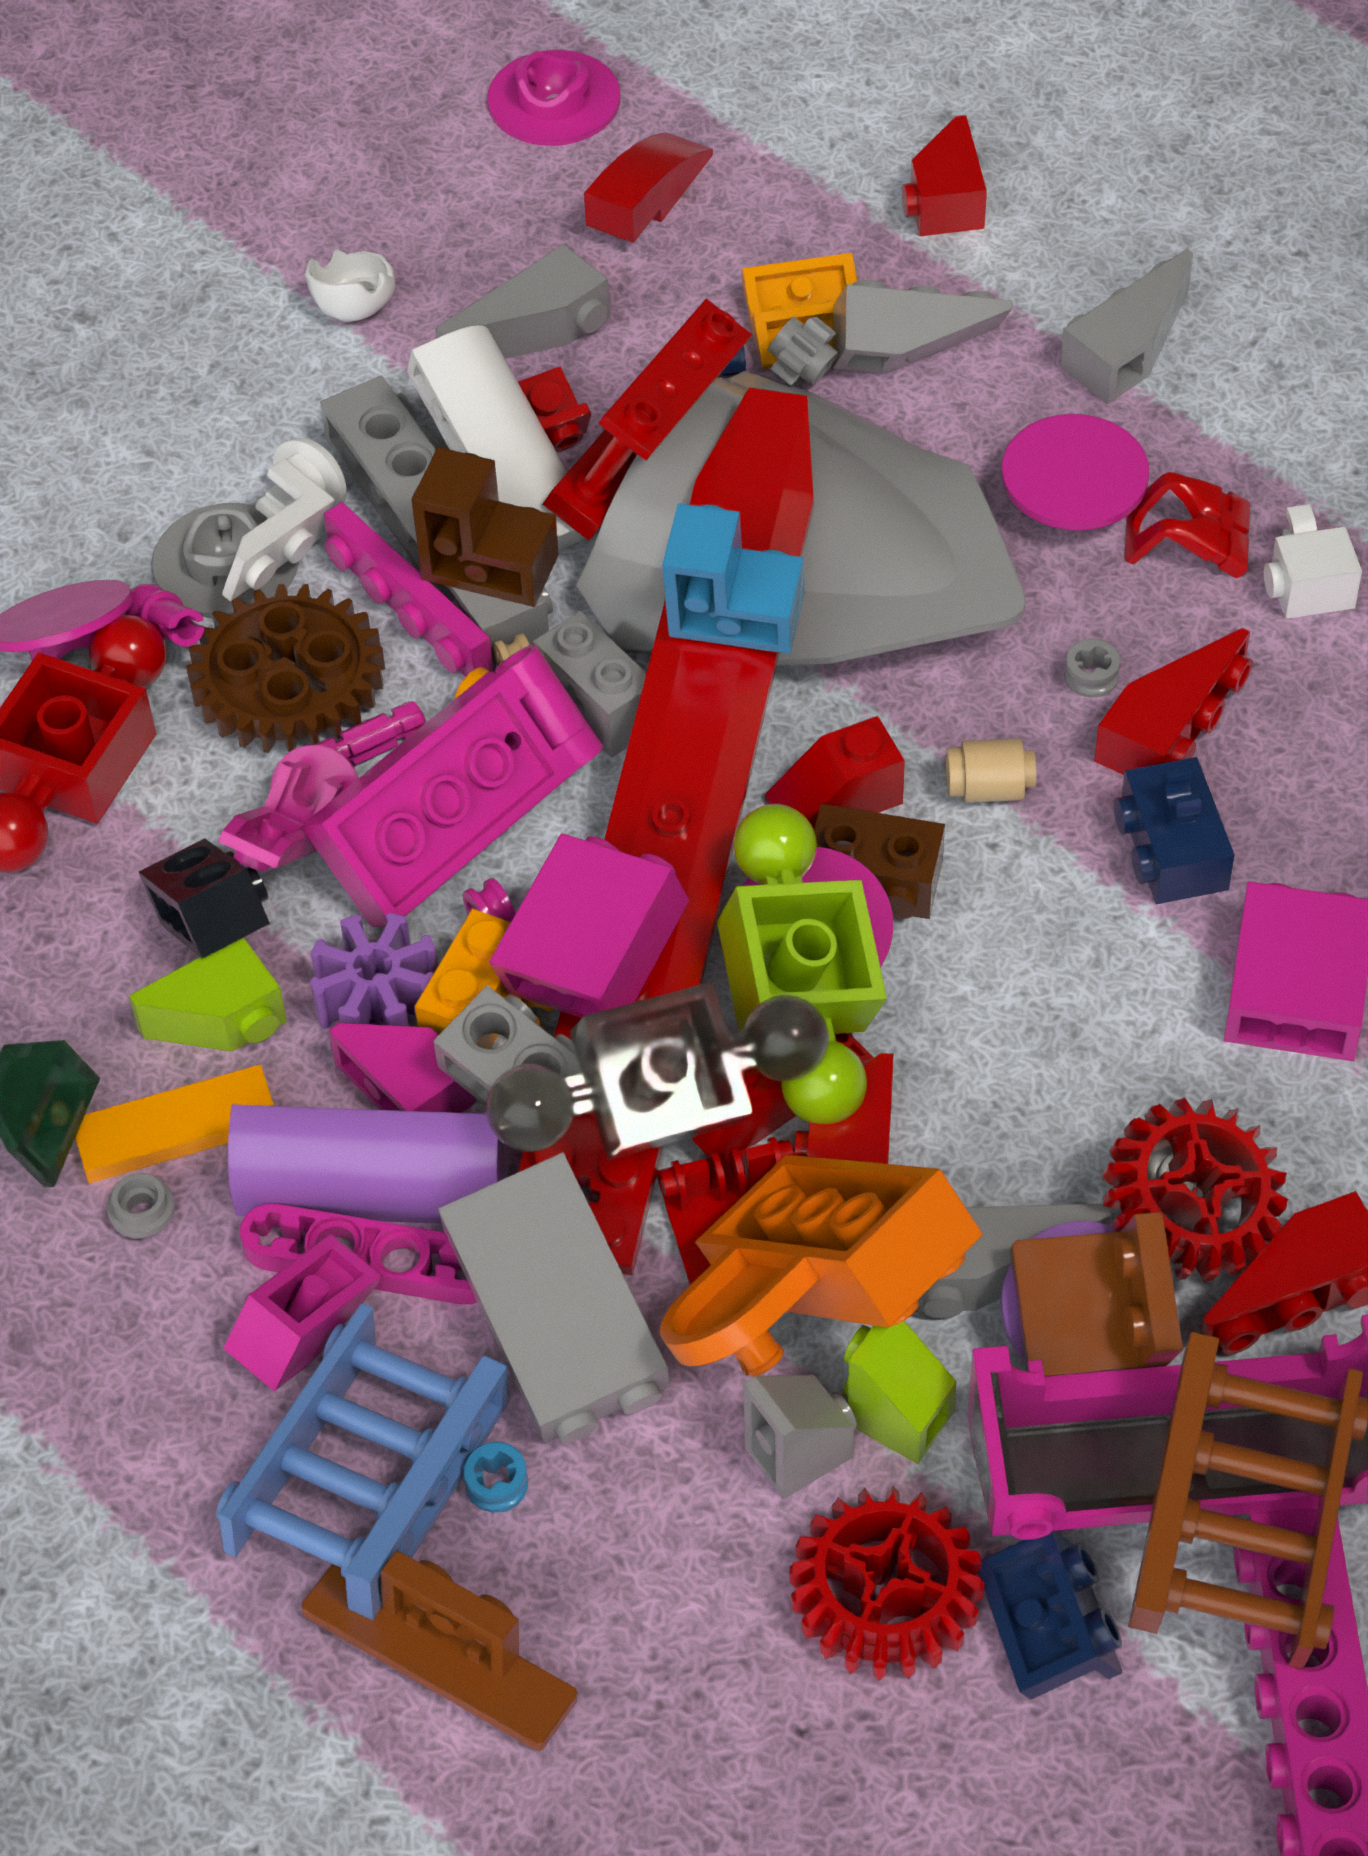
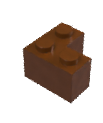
[411,447,559,607]

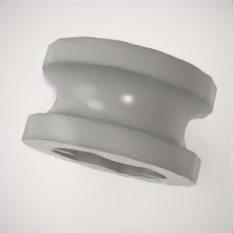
[1064,638,1121,698]

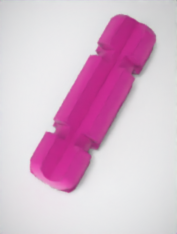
[314,701,426,766]

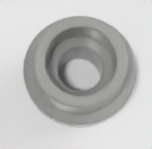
[107,1173,175,1238]

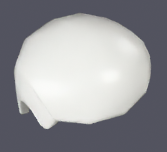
[305,249,396,322]

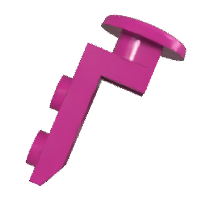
[218,745,359,871]

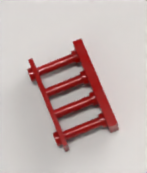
[542,298,752,541]

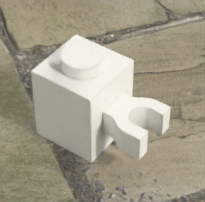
[1264,504,1362,619]

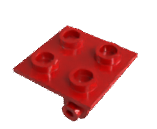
[656,1137,794,1286]

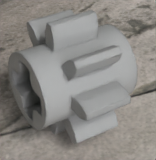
[768,316,839,387]

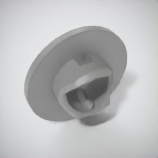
[152,503,299,618]

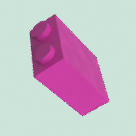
[489,833,689,1031]
[1224,881,1368,1062]

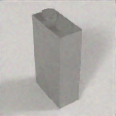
[438,1152,670,1444]

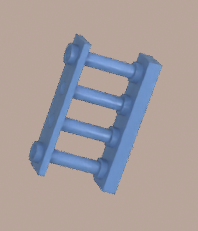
[216,1303,508,1620]

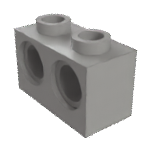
[433,985,590,1147]

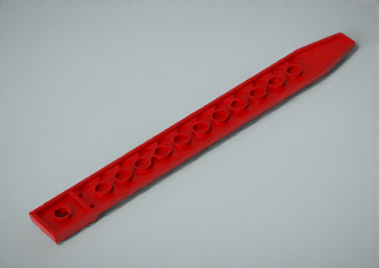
[518,387,814,1276]

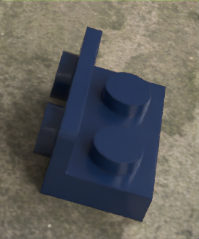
[978,1531,1122,1700]

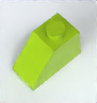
[129,937,287,1052]

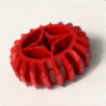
[1102,1097,1289,1283]
[789,1485,984,1681]

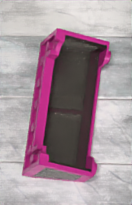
[967,1314,1368,1540]

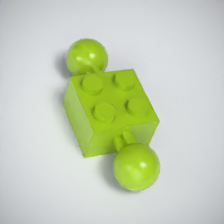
[717,804,887,1124]

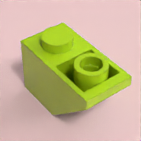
[843,1321,957,1464]

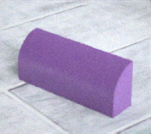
[228,1104,507,1224]

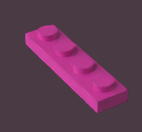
[323,502,494,677]

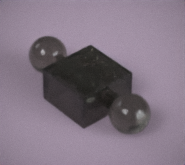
[486,982,829,1161]

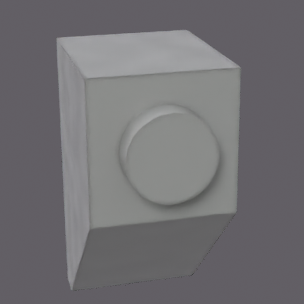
[743,1375,857,1500]

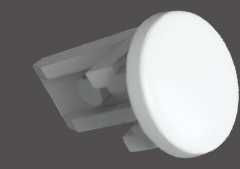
[222,438,346,602]

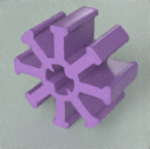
[310,913,438,1029]

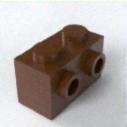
[814,804,945,919]

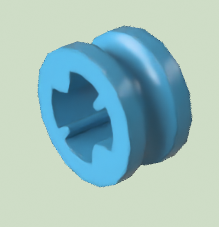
[464,1442,528,1513]

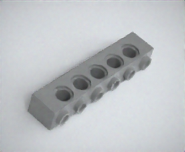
[320,375,553,664]

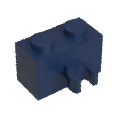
[1114,757,1235,905]

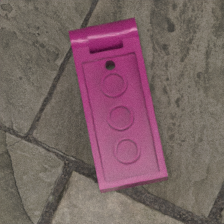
[300,644,603,927]

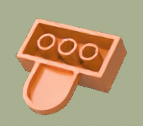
[660,1155,983,1377]

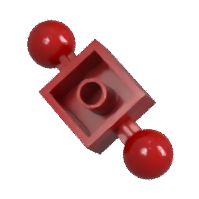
[0,615,167,873]

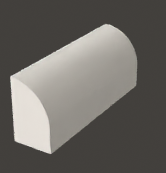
[407,325,599,551]

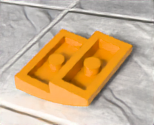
[741,253,857,370]

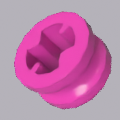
[462,878,516,922]

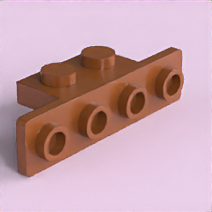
[301,1550,577,1751]

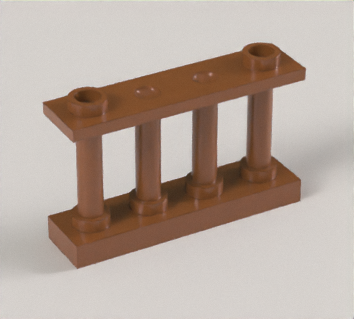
[1128,1332,1368,1669]

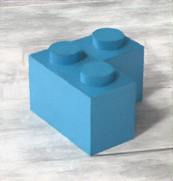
[662,503,805,654]

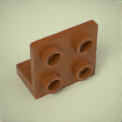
[1010,1212,1183,1376]

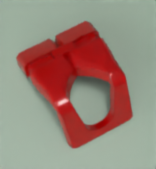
[1124,472,1250,578]

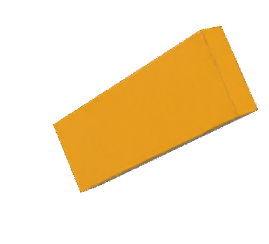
[70,1064,274,1184]

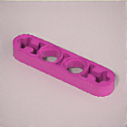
[240,1204,477,1304]

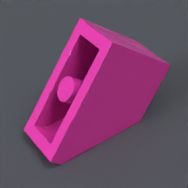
[329,1023,476,1113]
[223,1234,382,1392]

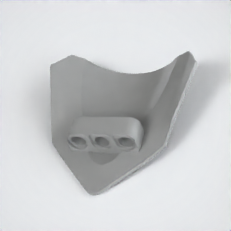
[576,371,1026,665]

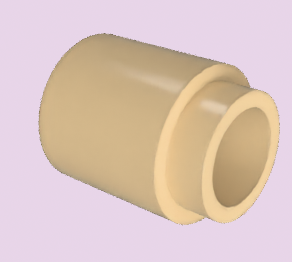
[945,738,1036,803]

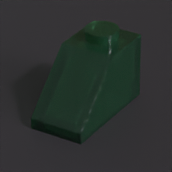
[0,1040,100,1188]

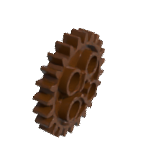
[187,584,385,753]

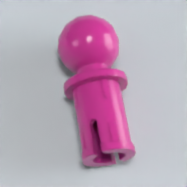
[125,583,204,647]

